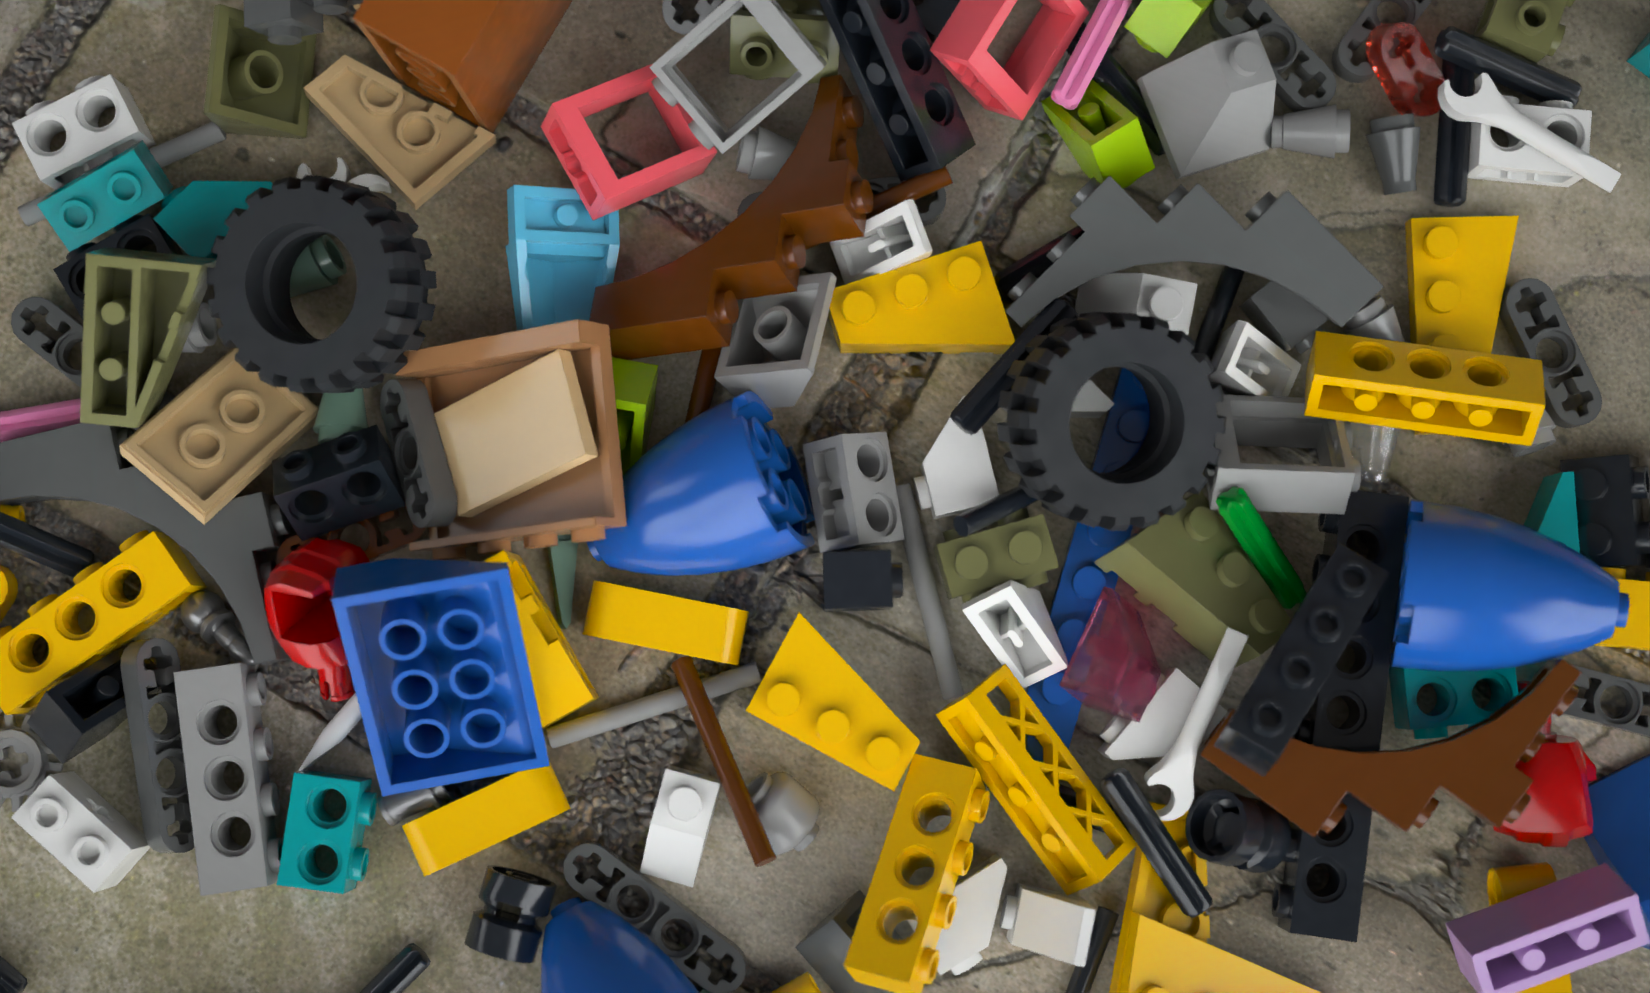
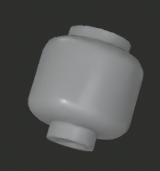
[747,772,820,855]

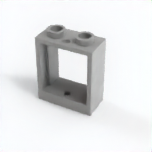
[649,0,827,154]
[1204,395,1361,514]

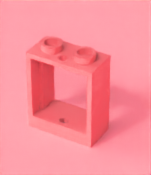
[930,0,1089,121]
[541,64,717,220]

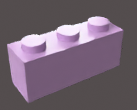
[1445,863,1650,993]

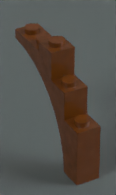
[589,74,873,360]
[1197,659,1582,837]

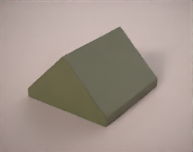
[204,4,317,139]

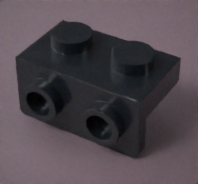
[1560,454,1650,567]

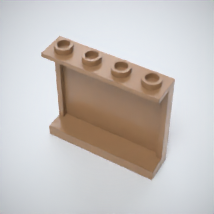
[395,319,627,560]

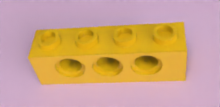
[1304,331,1546,446]
[0,530,207,715]
[843,753,990,993]

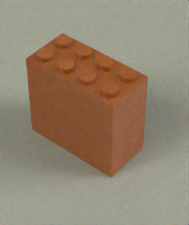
[353,0,573,133]

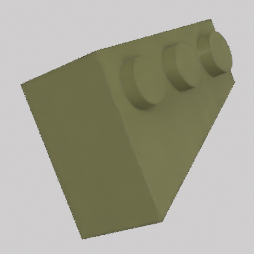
[80,247,217,428]
[1094,490,1291,667]

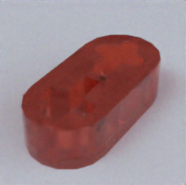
[1366,22,1445,117]

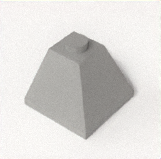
[1136,29,1277,180]
[714,272,837,408]

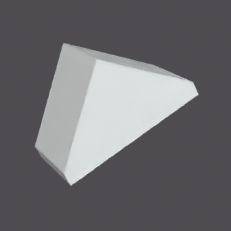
[829,199,933,284]
[1207,320,1301,397]
[962,580,1068,688]

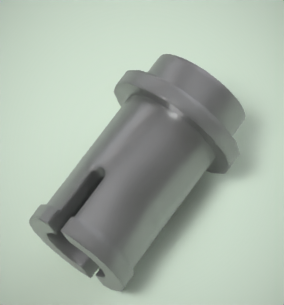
[377,784,453,826]

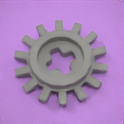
[0,714,63,812]

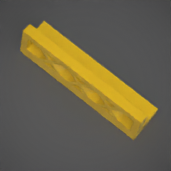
[936,664,1137,896]

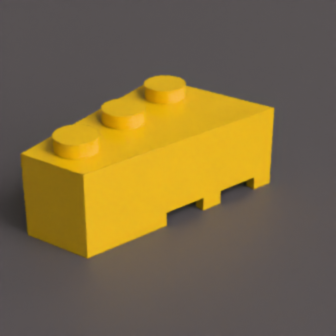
[828,241,1015,354]
[483,550,599,729]
[746,612,921,791]

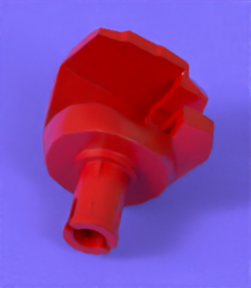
[264,538,370,702]
[1493,680,1597,848]

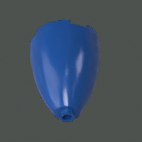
[587,391,815,576]
[1390,499,1629,671]
[541,897,699,993]

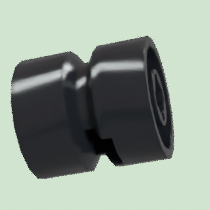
[1186,789,1291,873]
[464,865,557,963]

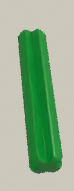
[1216,486,1307,609]

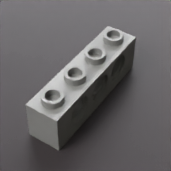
[173,663,283,896]

